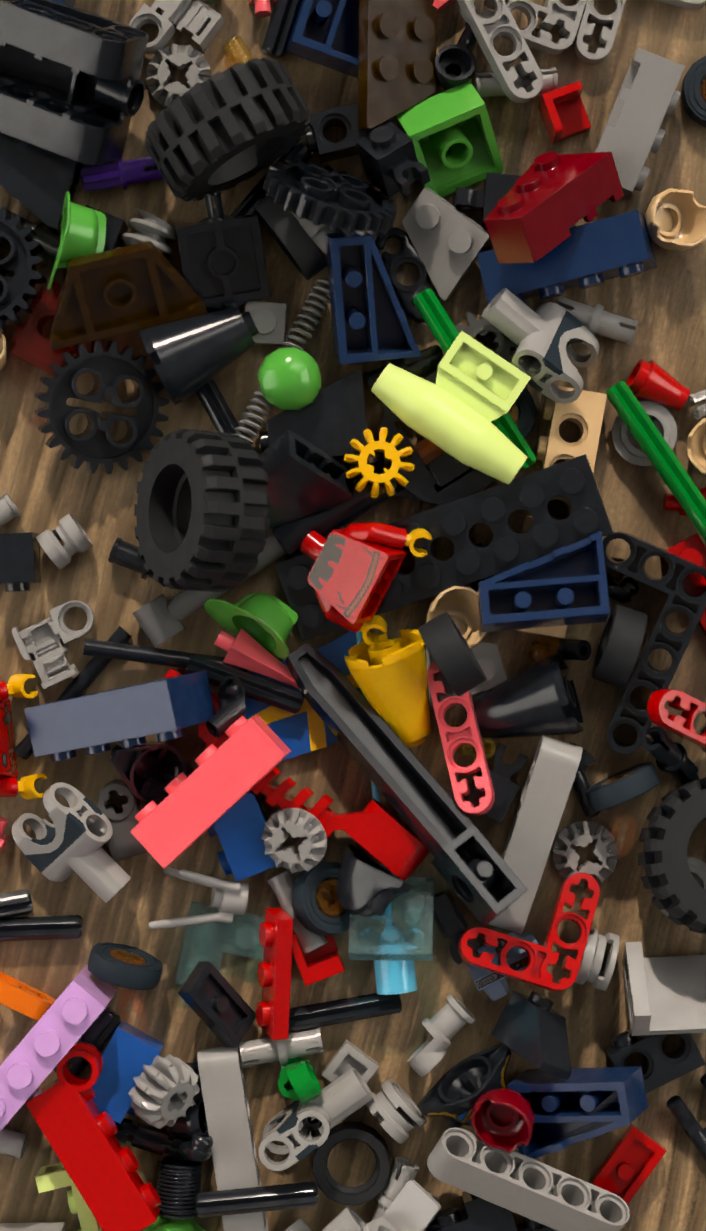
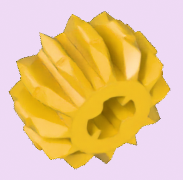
[344,427,415,498]

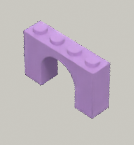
[0,964,117,1131]

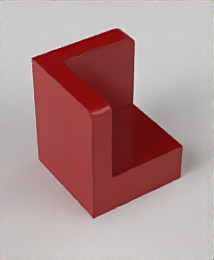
[538,81,591,144]
[292,932,344,986]

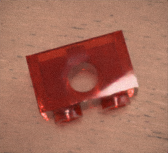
[11,282,76,377]

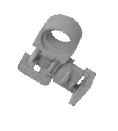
[129,0,225,55]
[11,600,96,690]

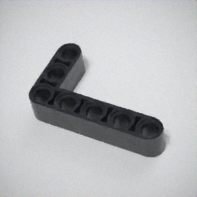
[603,531,706,754]

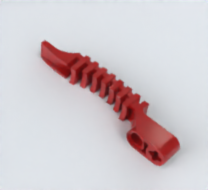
[164,668,430,881]

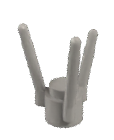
[148,867,249,930]

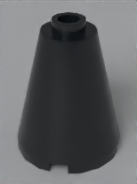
[139,307,259,405]
[465,652,583,739]

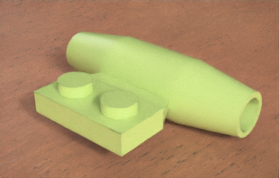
[371,330,531,485]

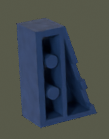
[286,0,359,78]
[325,232,422,364]
[477,530,610,632]
[508,1066,648,1159]

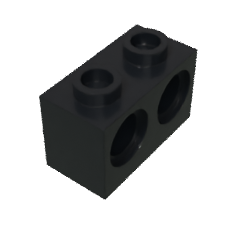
[605,1030,705,1093]

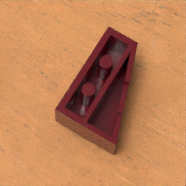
[484,152,624,264]

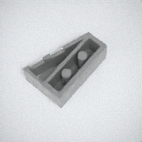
[594,47,685,200]

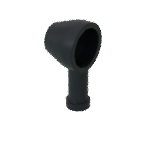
[434,22,477,90]
[169,1061,209,1140]

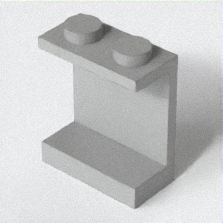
[622,941,706,1036]

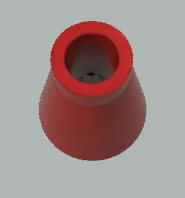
[626,359,690,411]

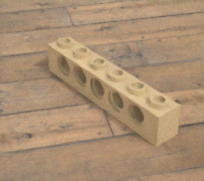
[515,386,607,639]

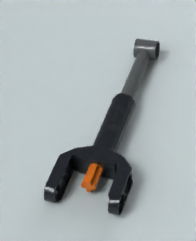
[133,371,496,648]

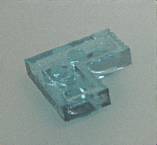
[348,877,435,961]
[175,902,265,985]

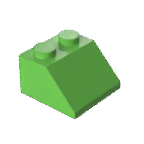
[395,80,505,197]

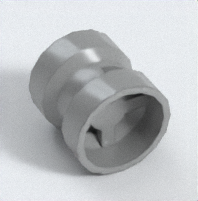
[36,513,93,569]

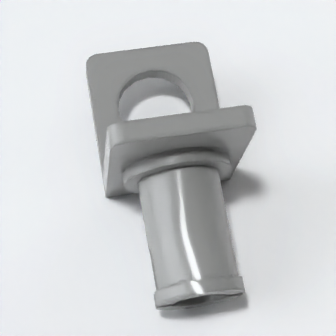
[362,1180,441,1231]

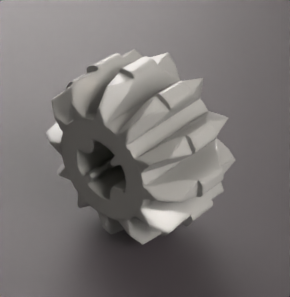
[128,1054,200,1129]

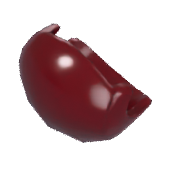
[471,1088,535,1153]

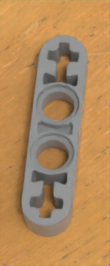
[457,0,543,103]

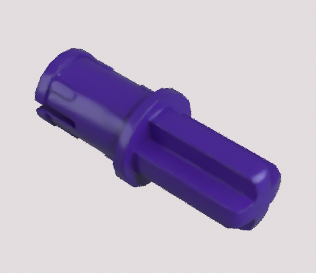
[80,156,163,192]

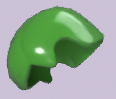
[257,347,321,410]

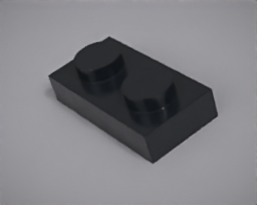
[178,961,256,1047]

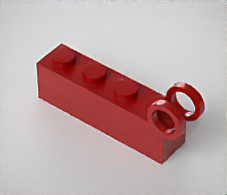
[25,1042,161,1231]

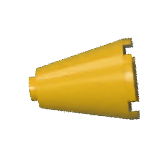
[344,629,431,748]

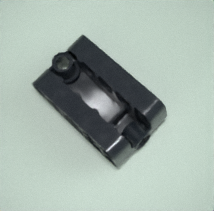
[0,0,149,165]

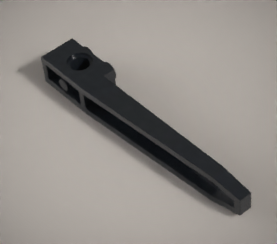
[285,643,528,927]

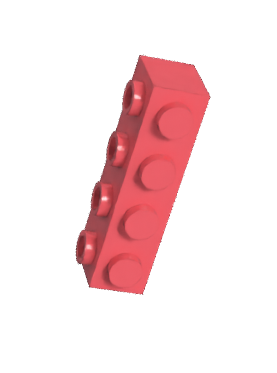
[130,715,292,869]

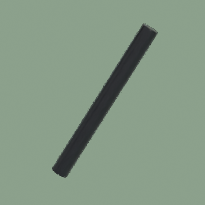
[15,626,132,760]
[83,638,247,673]

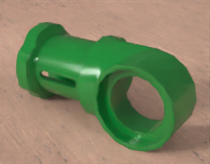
[277,1057,322,1104]

